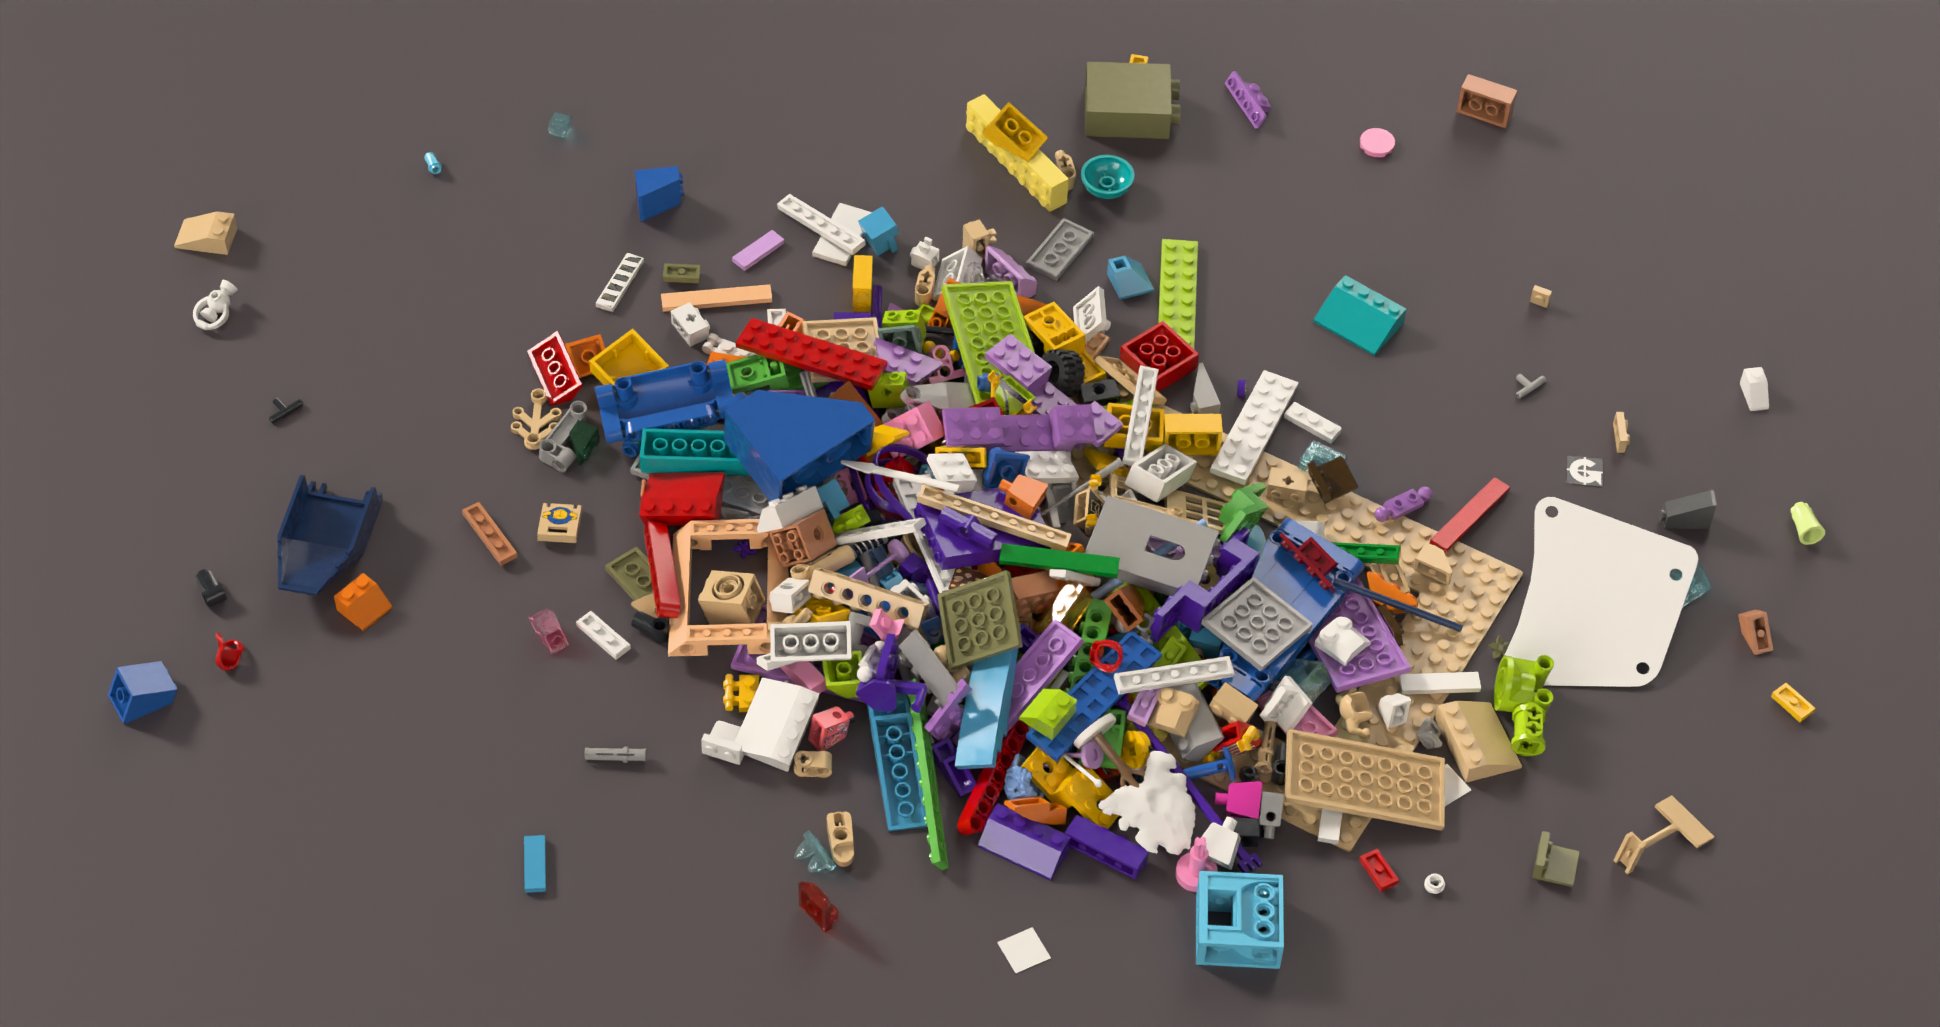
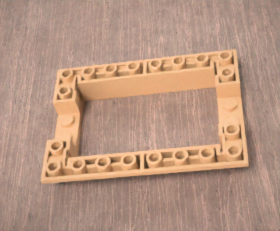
[668,519,789,657]

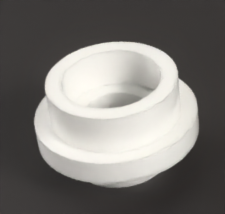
[1424,874,1445,894]

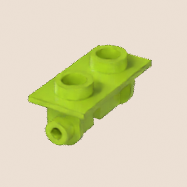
[831,504,871,534]

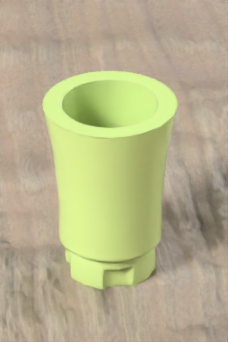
[1790,502,1825,545]

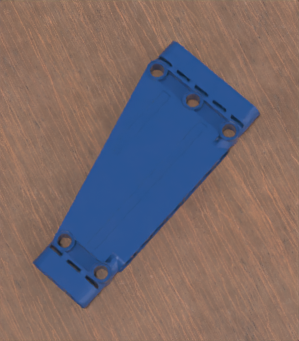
[1206,518,1364,702]

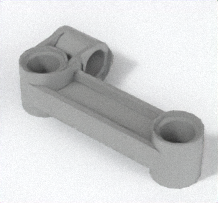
[539,401,587,472]

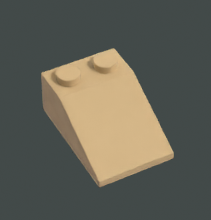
[174,211,238,255]

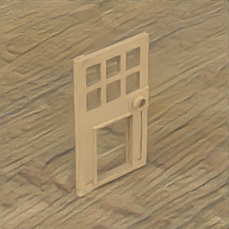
[1109,473,1226,535]

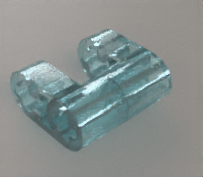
[1298,440,1347,472]

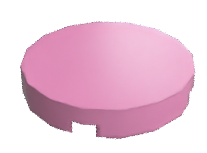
[1360,128,1395,157]

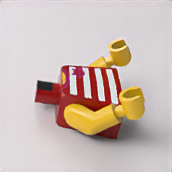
[1202,721,1262,764]

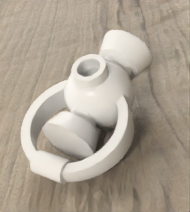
[193,280,238,330]

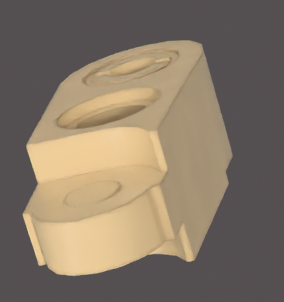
[827,811,854,867]

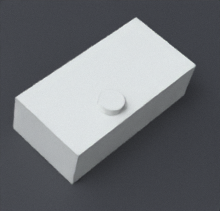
[1125,444,1197,502]

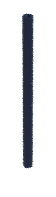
[1333,577,1463,632]

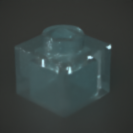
[548,112,572,138]

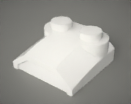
[1315,617,1371,666]

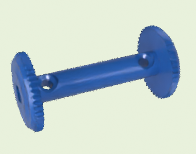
[1171,747,1236,782]

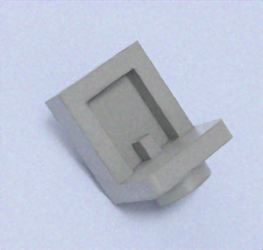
[1416,717,1443,749]

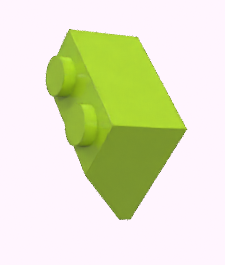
[822,650,862,698]
[1019,689,1077,740]

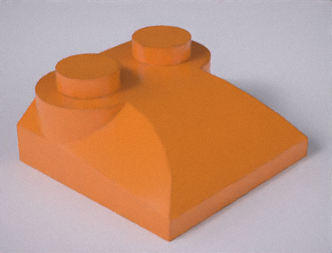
[565,334,605,378]

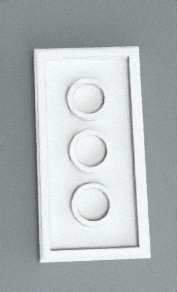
[812,203,872,266]

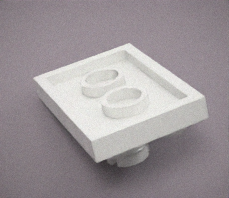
[1073,286,1111,343]

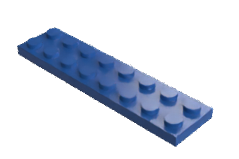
[1026,630,1162,762]

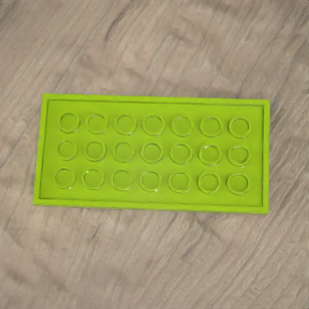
[941,281,1035,404]

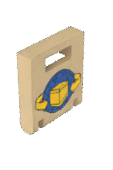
[537,503,582,543]

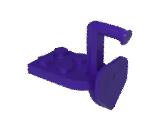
[856,633,927,713]

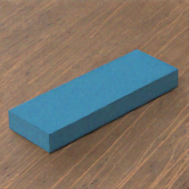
[524,835,546,893]

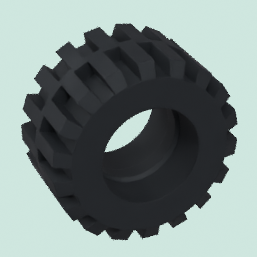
[1042,349,1085,397]

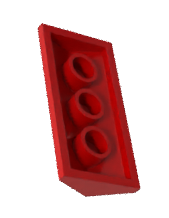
[527,331,583,406]

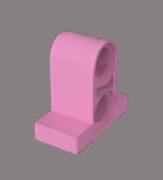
[925,345,966,384]

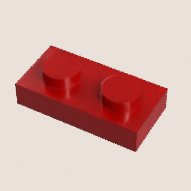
[1359,849,1399,892]

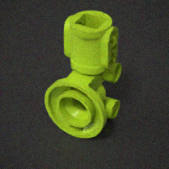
[1494,655,1554,756]

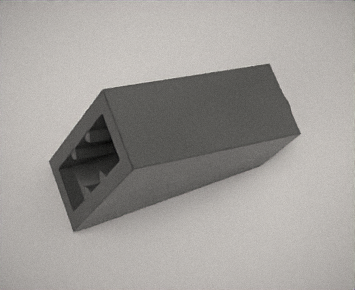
[1659,490,1717,529]

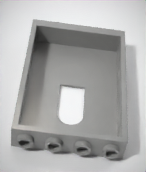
[1084,495,1221,597]

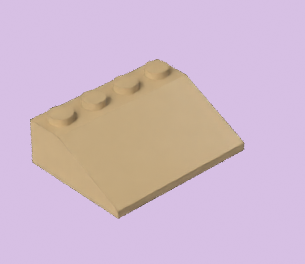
[1435,701,1522,783]

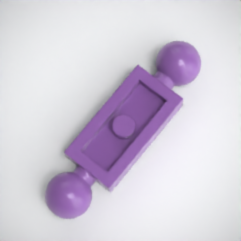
[1374,487,1433,522]

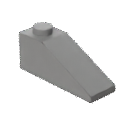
[1190,363,1221,414]

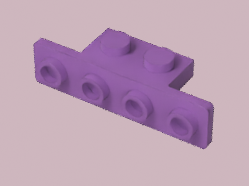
[1225,71,1272,129]

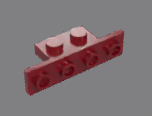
[1279,533,1338,594]

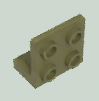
[1532,831,1579,887]

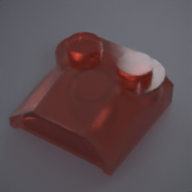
[798,881,839,933]

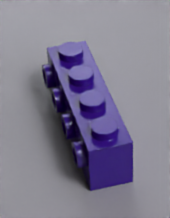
[1065,815,1149,880]

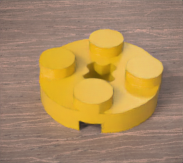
[1121,731,1151,769]

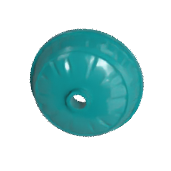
[1081,155,1134,199]

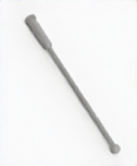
[1040,457,1124,516]

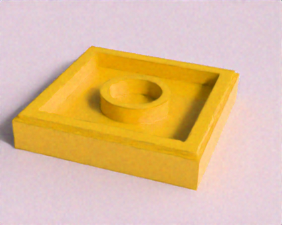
[1084,448,1130,477]

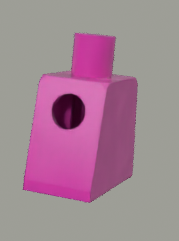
[1215,782,1262,819]

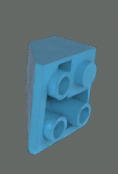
[1107,256,1154,300]

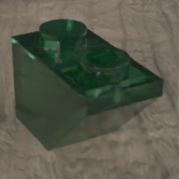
[569,420,600,466]

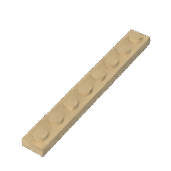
[916,484,1071,551]

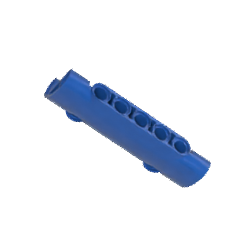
[595,359,733,444]

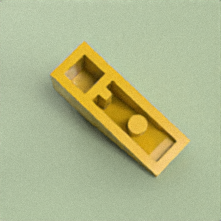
[866,425,910,456]
[935,445,987,467]

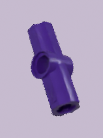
[938,506,998,548]

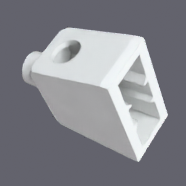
[1200,816,1241,870]

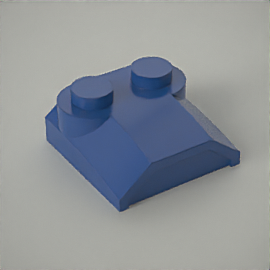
[982,447,1030,489]

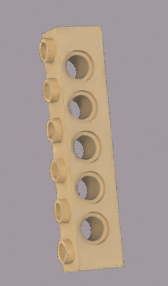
[808,567,930,630]

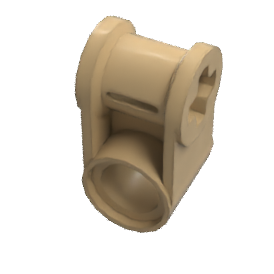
[793,751,832,778]

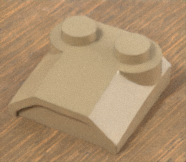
[1147,688,1200,738]

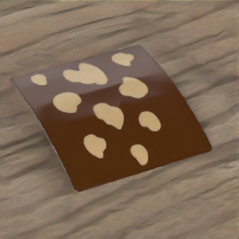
[948,567,989,590]

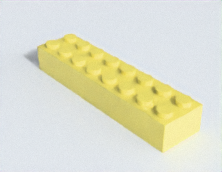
[966,94,1069,212]

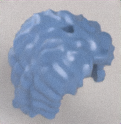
[1004,754,1044,800]

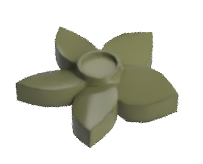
[1488,635,1510,659]

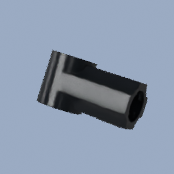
[195,569,227,608]
[631,611,669,643]
[1271,742,1287,786]

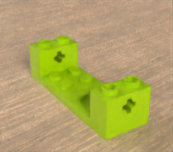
[868,310,926,408]

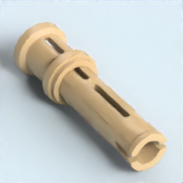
[1254,721,1277,774]

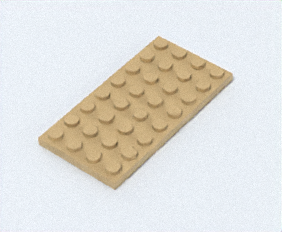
[1284,729,1445,831]

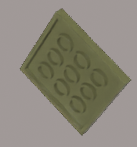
[937,570,1023,670]

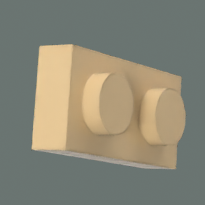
[1613,412,1630,453]

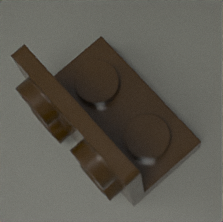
[1307,456,1358,504]

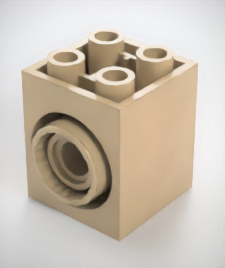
[698,570,765,625]

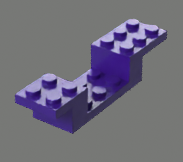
[1150,527,1259,643]

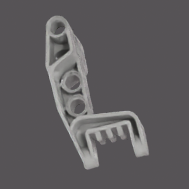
[882,382,976,424]

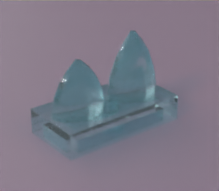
[794,830,837,872]

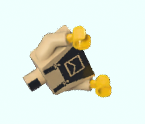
[1073,474,1105,535]

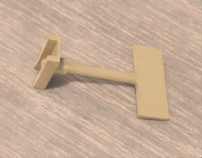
[1613,795,1714,874]

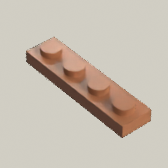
[462,502,518,566]

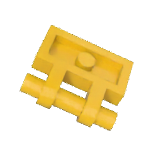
[723,674,759,712]

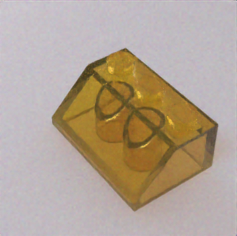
[1032,580,1094,635]

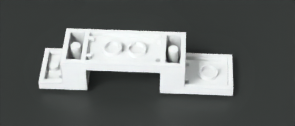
[926,450,1079,494]

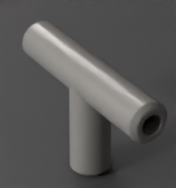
[1516,374,1546,399]

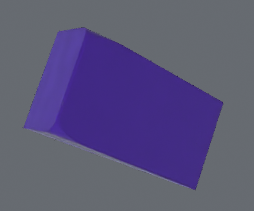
[898,552,923,579]

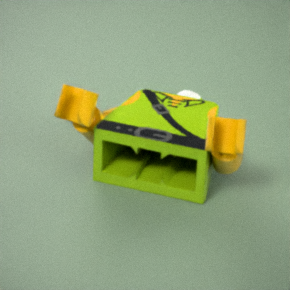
[987,370,1038,415]

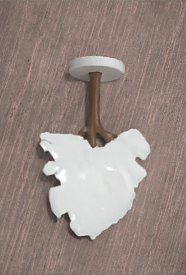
[1073,713,1196,855]

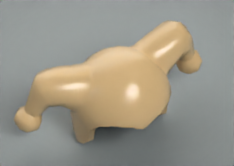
[1335,688,1373,736]

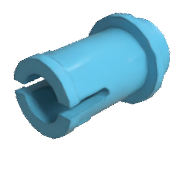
[424,152,442,174]

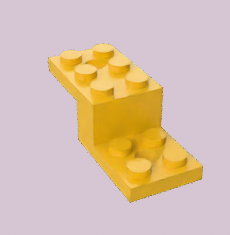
[1023,302,1106,392]
[1020,747,1119,829]

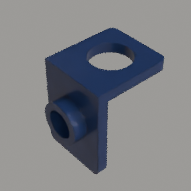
[920,616,944,645]

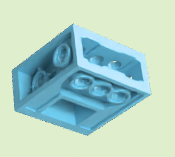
[1196,871,1284,969]

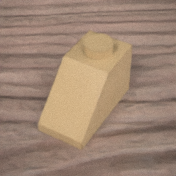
[1413,542,1452,585]

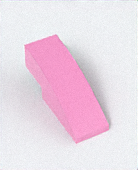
[781,661,827,694]

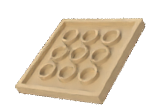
[802,317,879,383]

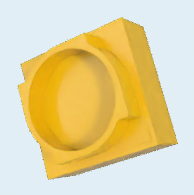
[589,329,669,386]

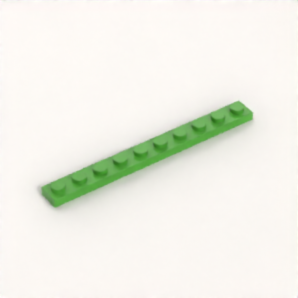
[907,679,949,870]

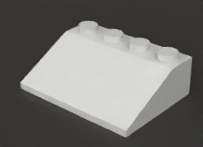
[734,678,819,772]

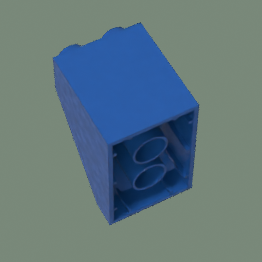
[724,390,875,501]

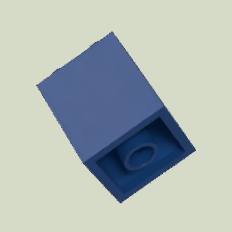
[635,166,684,221]
[108,661,177,724]

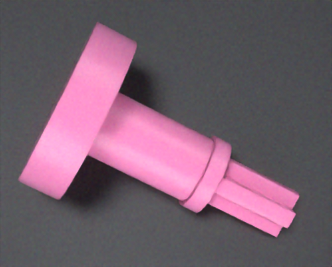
[1176,837,1218,892]

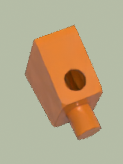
[998,475,1048,520]

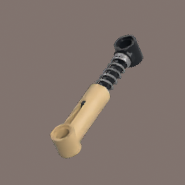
[790,518,903,583]

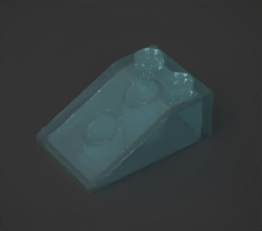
[1268,658,1332,703]

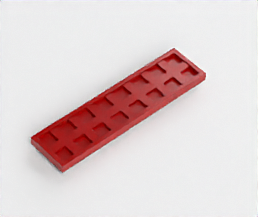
[735,318,888,391]

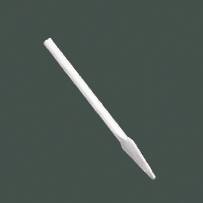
[841,460,962,493]

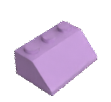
[985,246,1037,298]

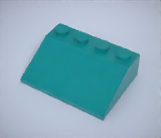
[1313,275,1407,356]

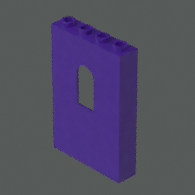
[914,488,1051,570]

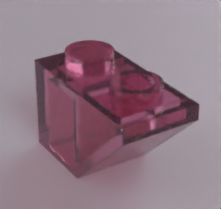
[529,609,569,654]

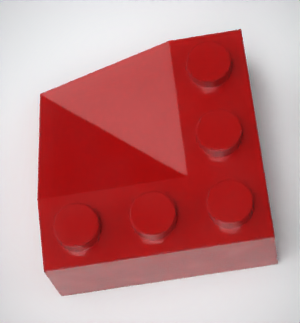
[1120,321,1199,392]

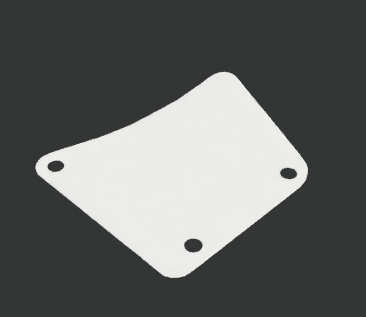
[1504,497,1698,687]

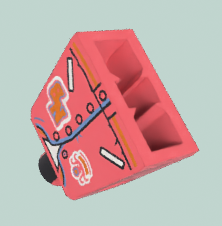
[808,706,855,751]

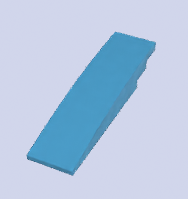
[955,625,1021,769]
[867,693,927,832]

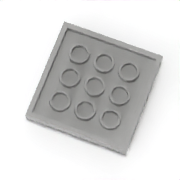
[1201,577,1313,671]

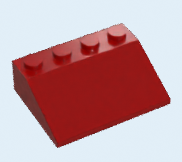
[639,472,725,526]

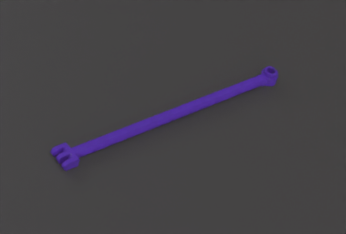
[1114,693,1263,873]

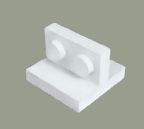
[1260,676,1312,733]

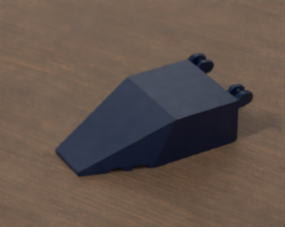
[277,475,383,596]

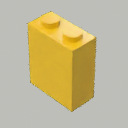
[853,255,872,313]

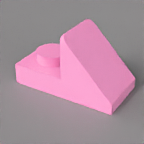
[869,609,905,643]

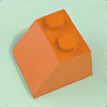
[334,573,392,632]

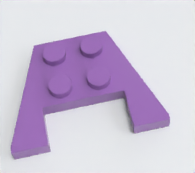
[925,679,972,742]

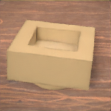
[1530,285,1552,308]

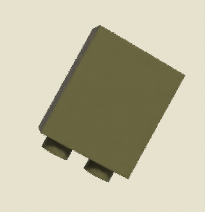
[1085,62,1180,139]

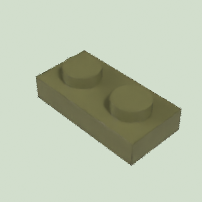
[663,263,701,283]

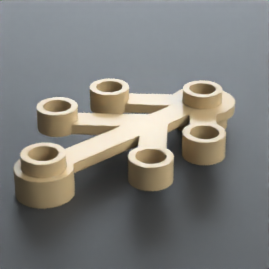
[511,388,562,450]

